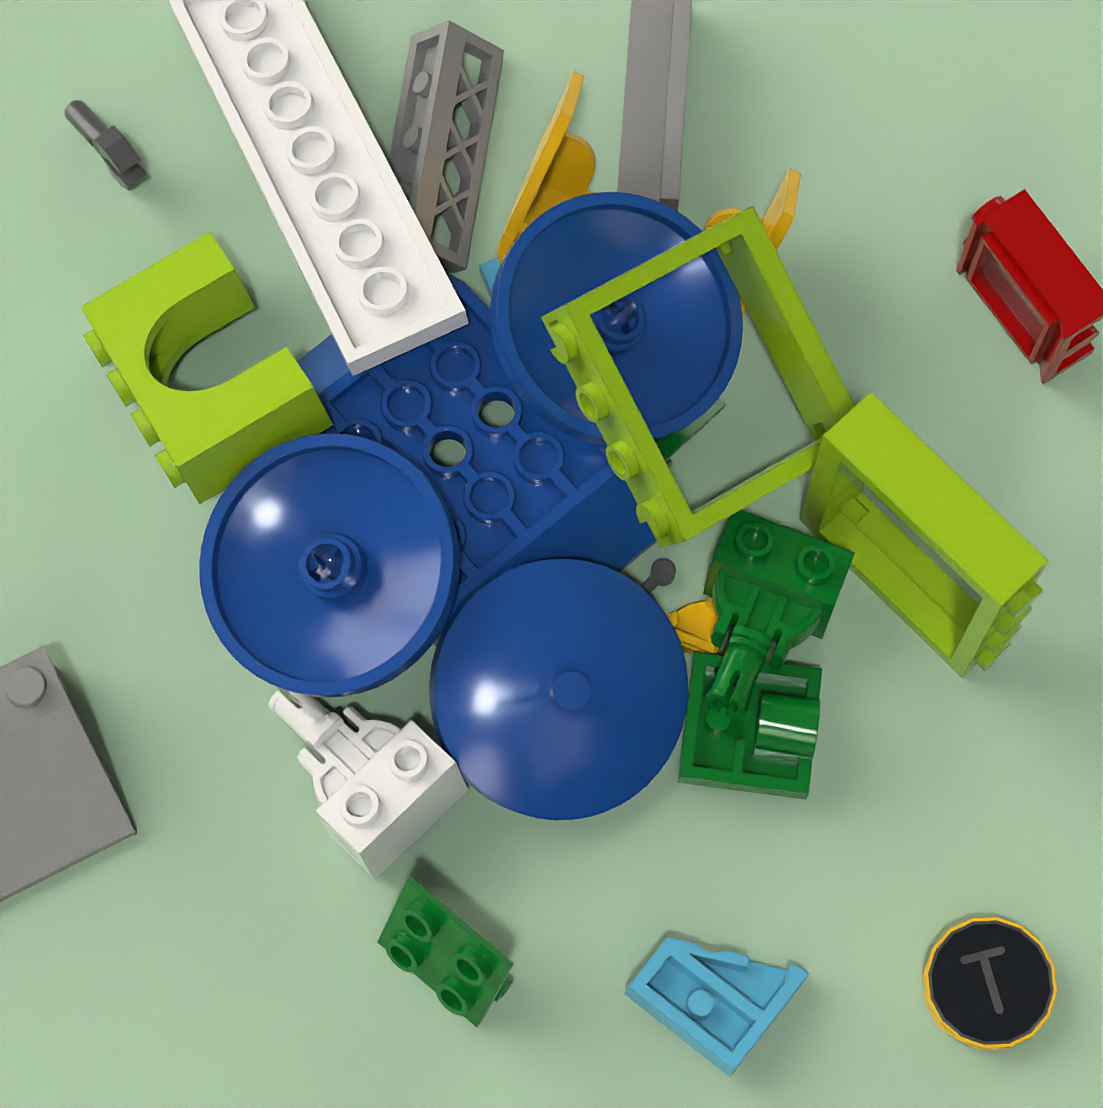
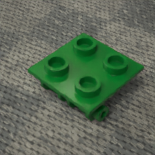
[377,876,514,1028]

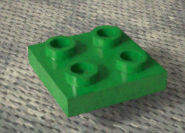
[678,652,822,800]

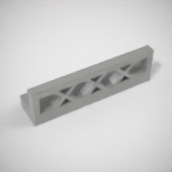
[617,0,692,211]
[388,20,504,273]

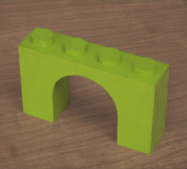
[80,231,333,505]

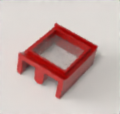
[956,189,1103,385]

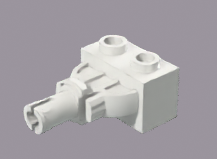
[268,690,468,880]

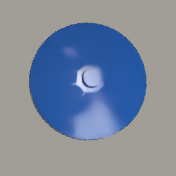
[490,192,743,446]
[199,433,460,698]
[429,559,688,821]

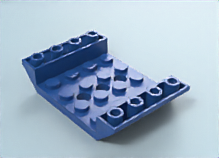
[297,272,657,646]

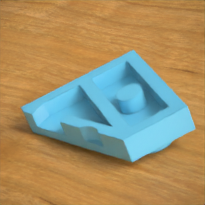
[625,937,809,1077]

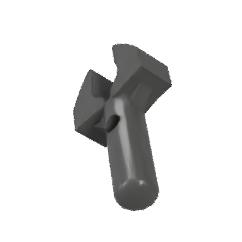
[64,100,148,189]

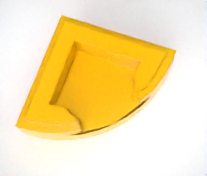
[667,598,720,656]

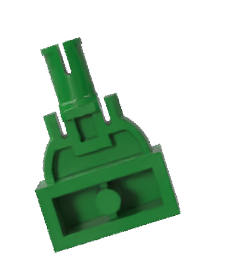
[703,510,855,717]

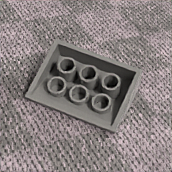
[0,646,137,902]

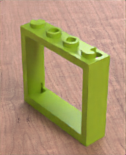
[541,206,855,548]
[799,392,1049,678]

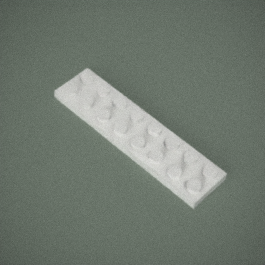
[168,0,469,376]

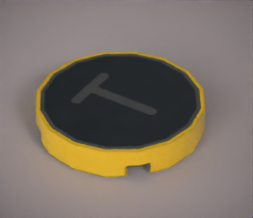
[922,917,1057,1052]

